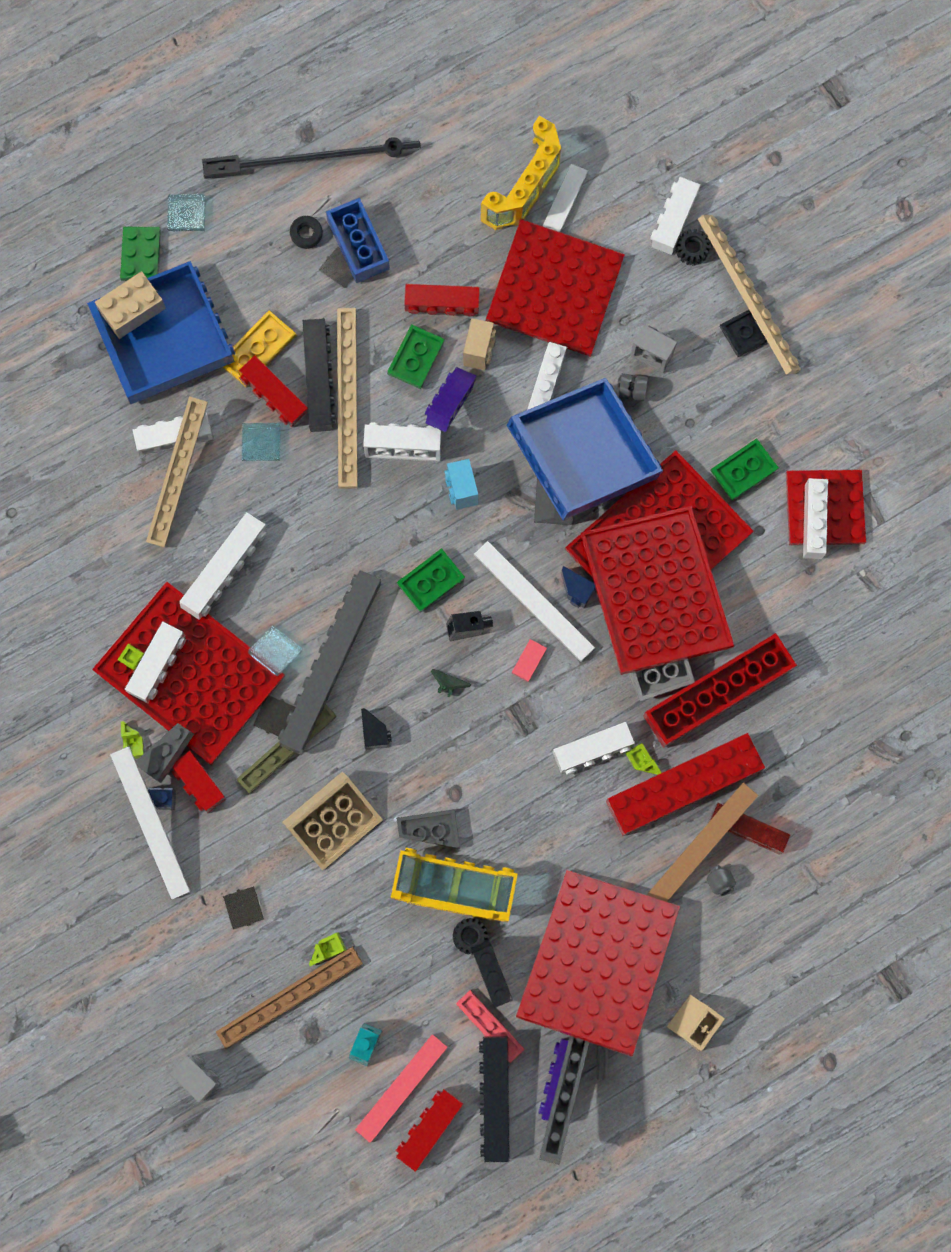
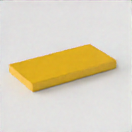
[223,310,297,387]

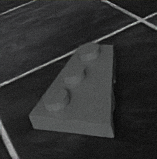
[397,809,460,849]

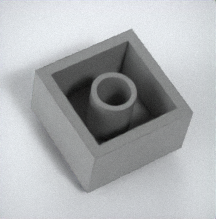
[630,325,677,373]
[170,1055,221,1102]

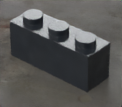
[470,940,513,1008]

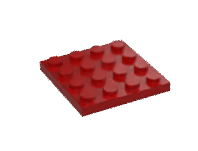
[786,470,866,545]

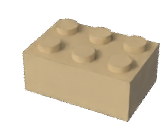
[95,271,166,339]

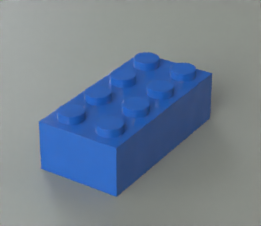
[326,198,390,283]

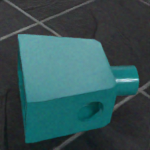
[349,1023,382,1067]

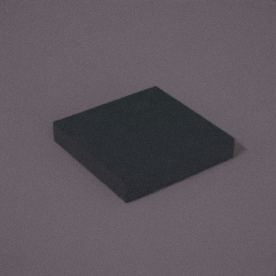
[719,310,768,357]

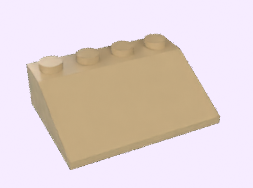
[282,772,383,871]

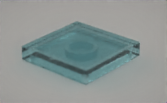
[167,194,205,231]
[242,423,280,461]
[248,626,302,676]

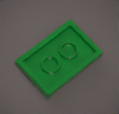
[120,226,161,281]
[387,324,445,389]
[710,438,779,501]
[397,548,465,613]

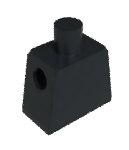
[446,611,493,641]

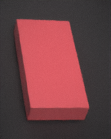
[512,639,547,682]

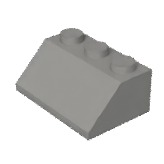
[628,659,695,701]

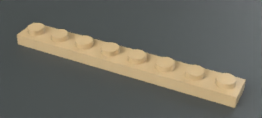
[146,396,208,548]

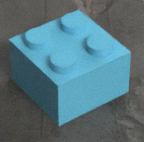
[444,459,478,510]

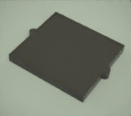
[319,247,354,288]
[253,696,295,736]
[223,886,264,929]

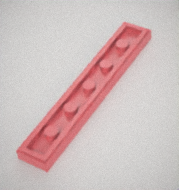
[355,1034,447,1143]

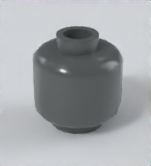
[707,865,736,896]

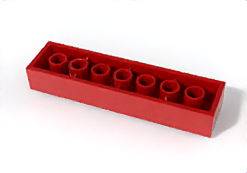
[643,633,797,748]
[606,733,765,836]

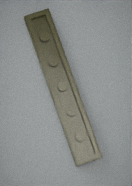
[236,704,337,794]

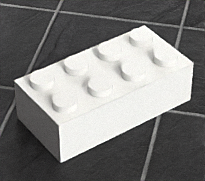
[363,423,441,461]

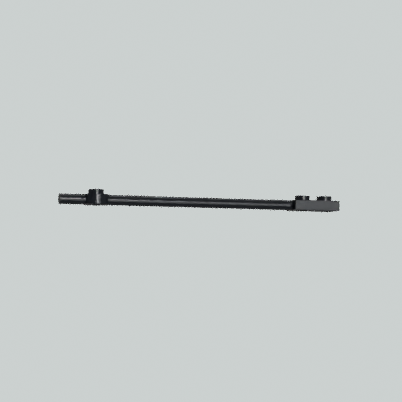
[202,137,421,179]

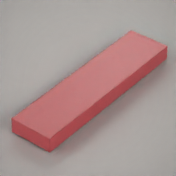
[456,990,525,1063]

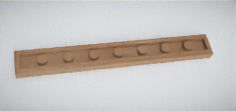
[647,782,758,902]
[216,946,363,1049]

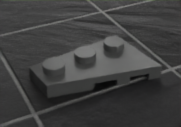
[136,723,194,783]

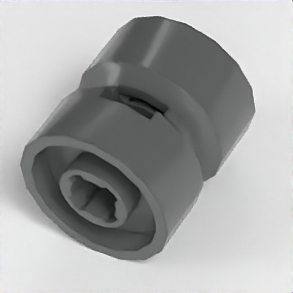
[618,373,648,401]

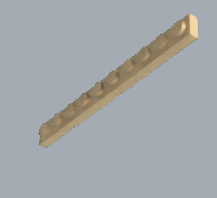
[698,215,801,375]
[337,308,358,489]

